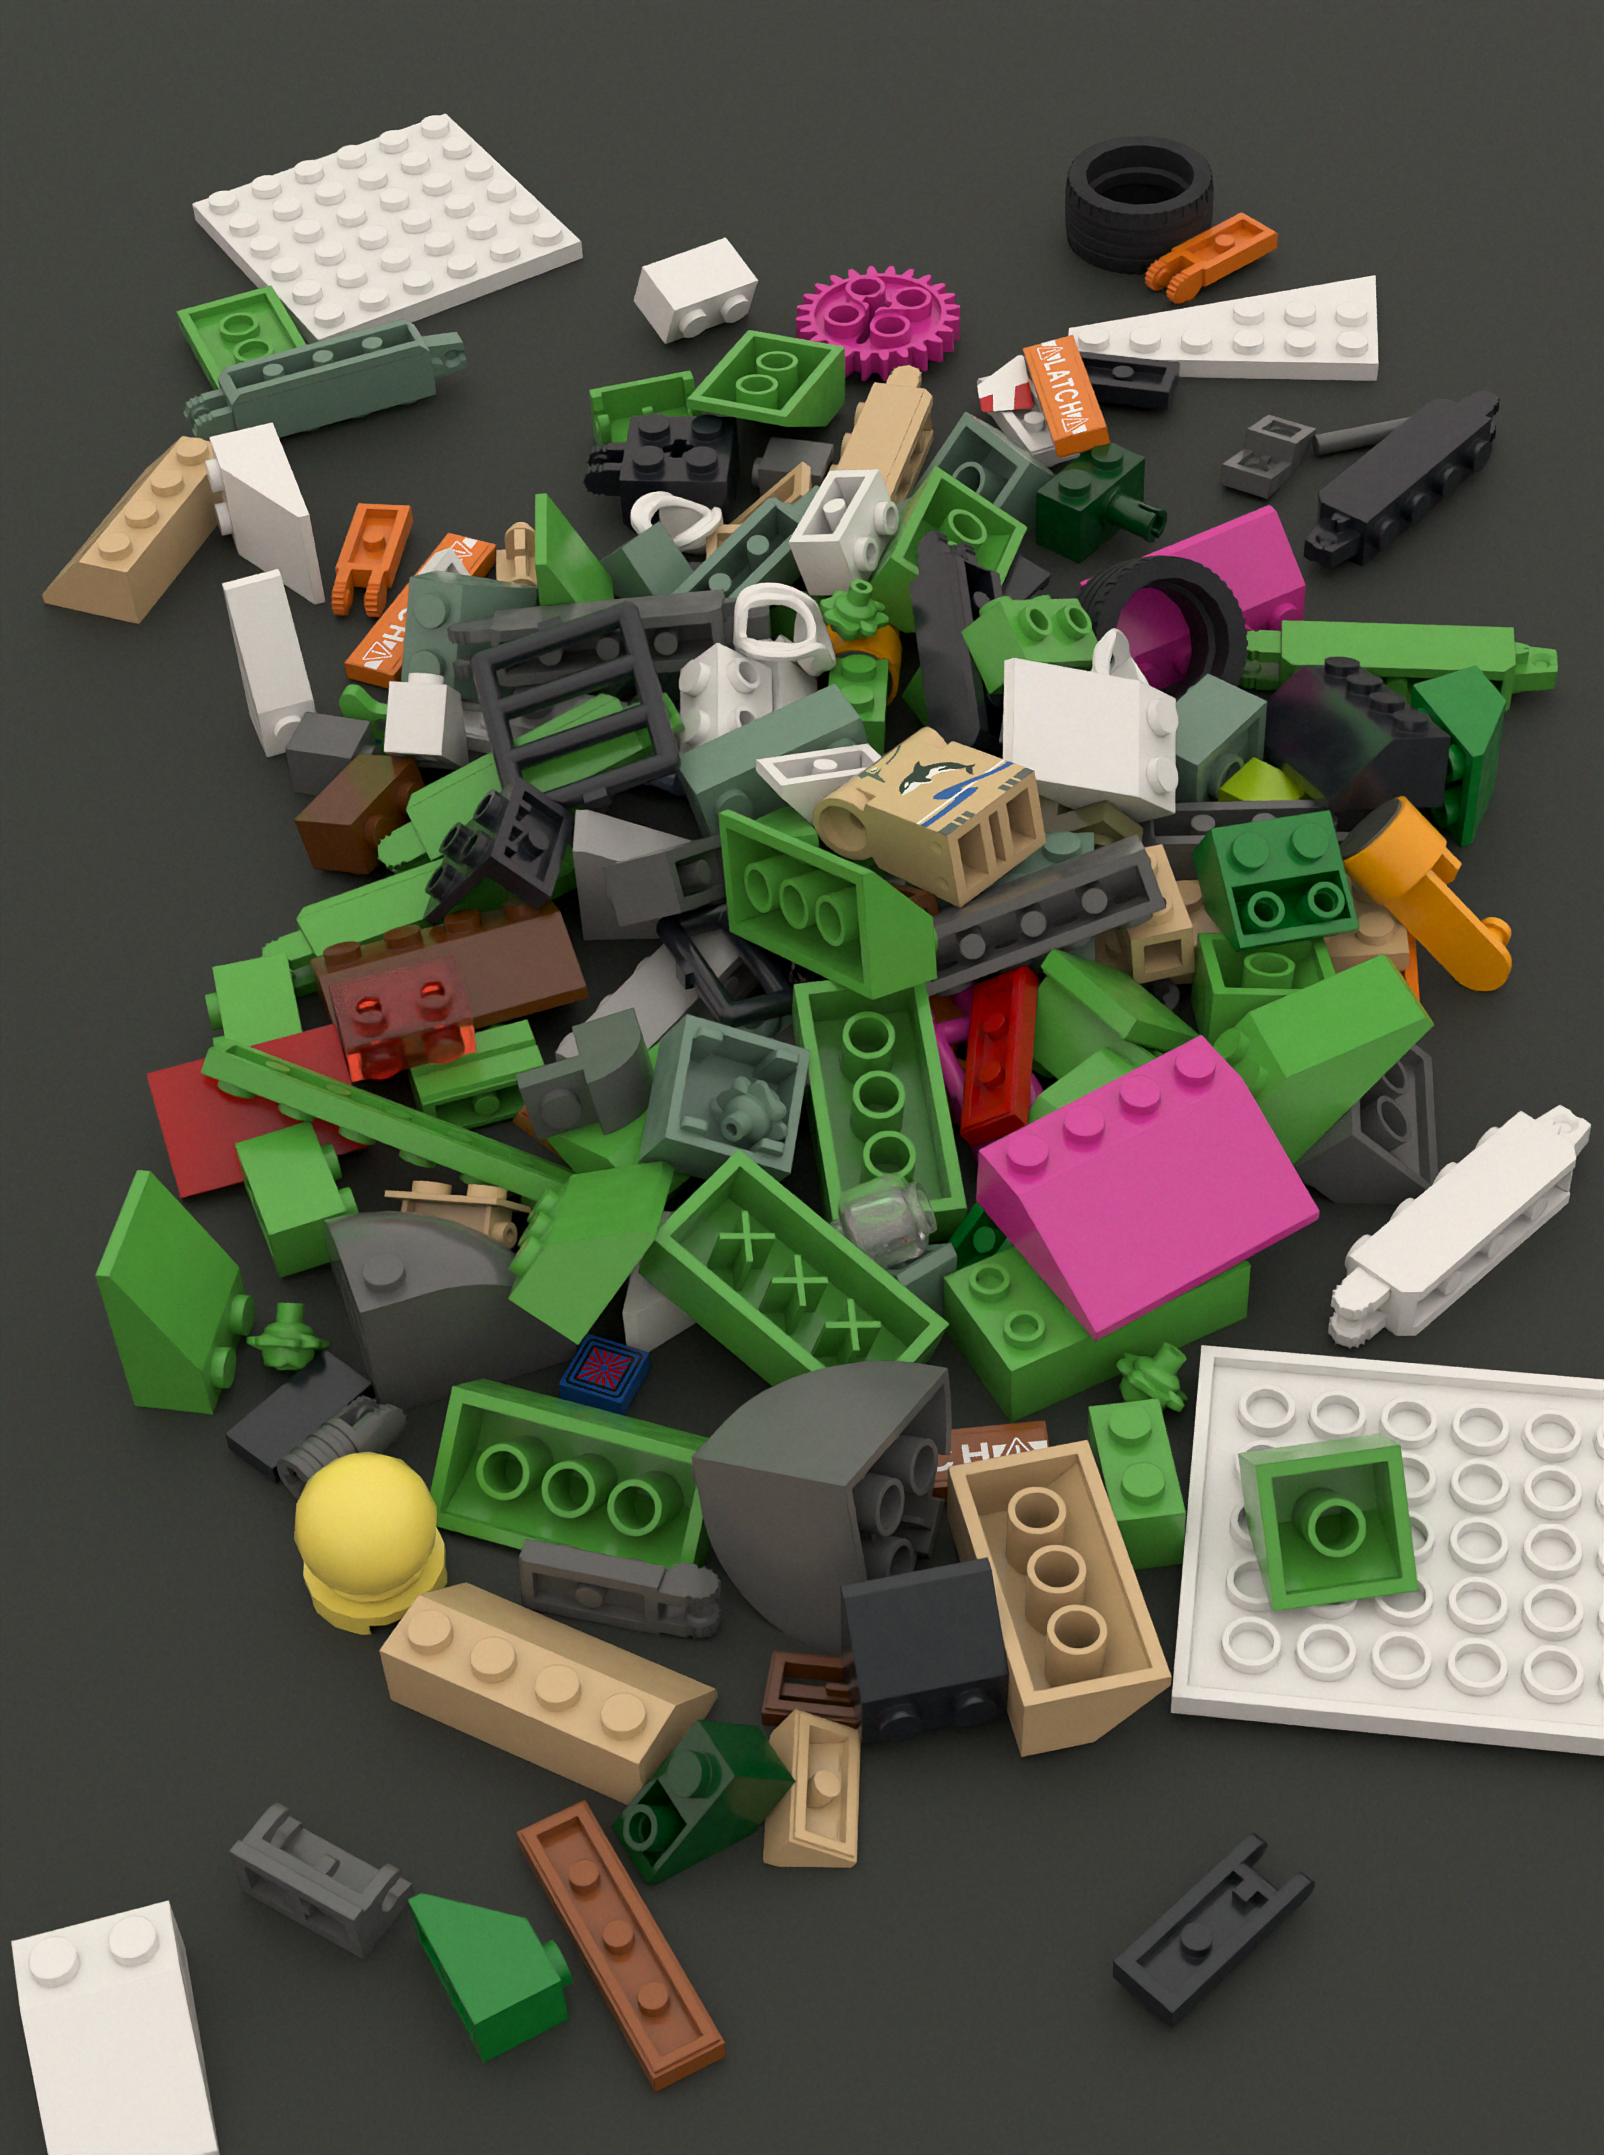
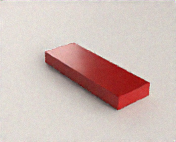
[960,965,1039,1147]

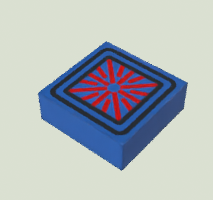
[559,1334,651,1415]

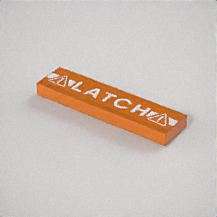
[1023,335,1110,458]
[344,533,497,689]

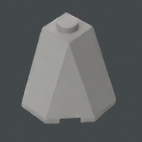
[573,810,727,940]

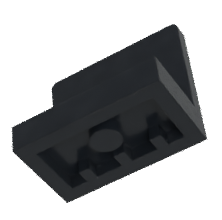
[423,775,575,925]

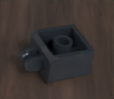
[582,414,740,533]

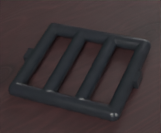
[470,601,681,810]
[656,902,829,1028]

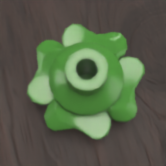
[819,579,889,641]
[246,1302,331,1371]
[1116,1342,1188,1412]

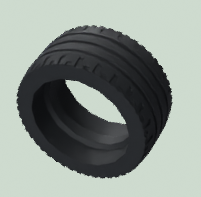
[1065,136,1214,275]
[1074,555,1248,702]

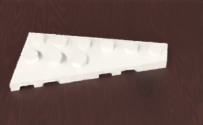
[1068,275,1379,381]

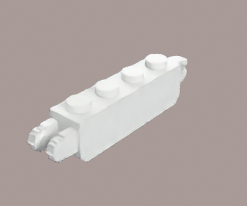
[1328,1105,1591,1349]

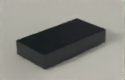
[225,1350,375,1483]

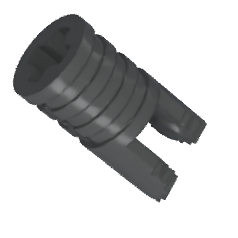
[277,1395,409,1500]

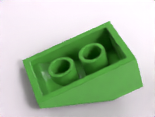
[687,330,845,427]
[535,493,615,696]
[1213,953,1435,1164]
[95,1170,255,1415]

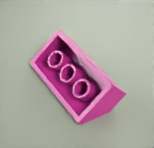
[1080,505,1306,690]

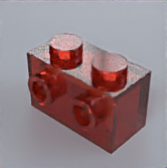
[328,955,477,1082]

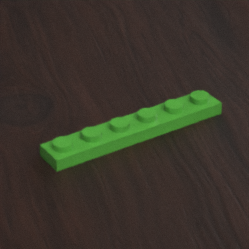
[201,1038,576,1209]

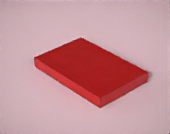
[146,1023,369,1200]

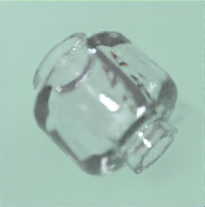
[830,1173,937,1270]

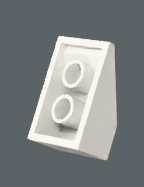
[205,422,325,604]
[1003,658,1178,823]
[11,1900,220,2155]

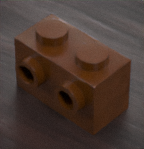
[294,754,425,875]

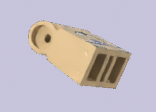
[813,726,1046,908]

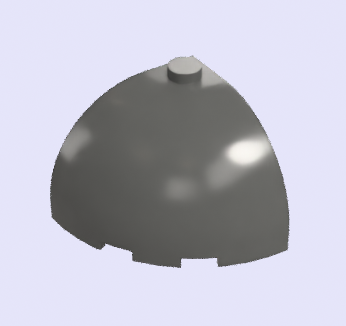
[323,1211,577,1411]
[691,1361,952,1657]

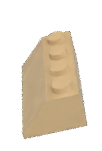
[42,436,223,624]
[947,1440,1172,1757]
[379,1582,718,1805]

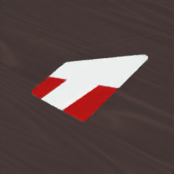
[977,355,1034,412]

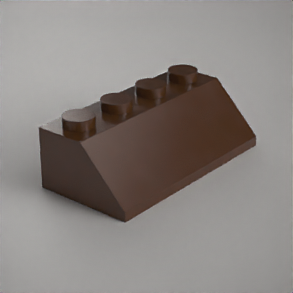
[309,896,589,1065]

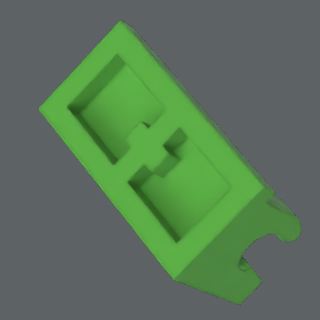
[589,371,703,445]

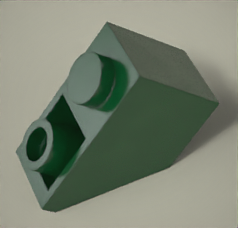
[611,1719,796,1885]

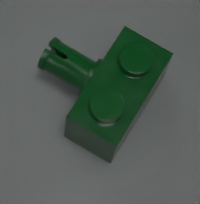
[1036,442,1167,564]

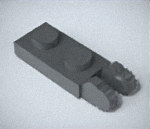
[519,1539,722,1640]

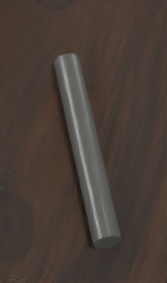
[1312,417,1410,456]

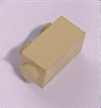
[1114,844,1195,984]

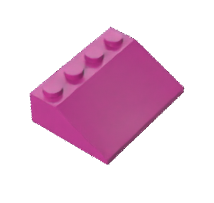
[976,1035,1320,1342]

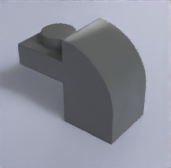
[516,1007,654,1140]

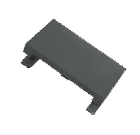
[229,1803,414,1960]

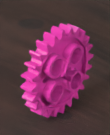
[796,266,960,381]

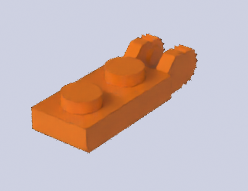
[1144,212,1278,305]
[331,503,413,617]

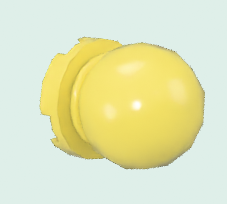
[294,1452,447,1635]

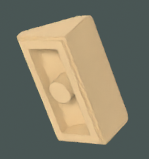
[763,1709,861,1868]

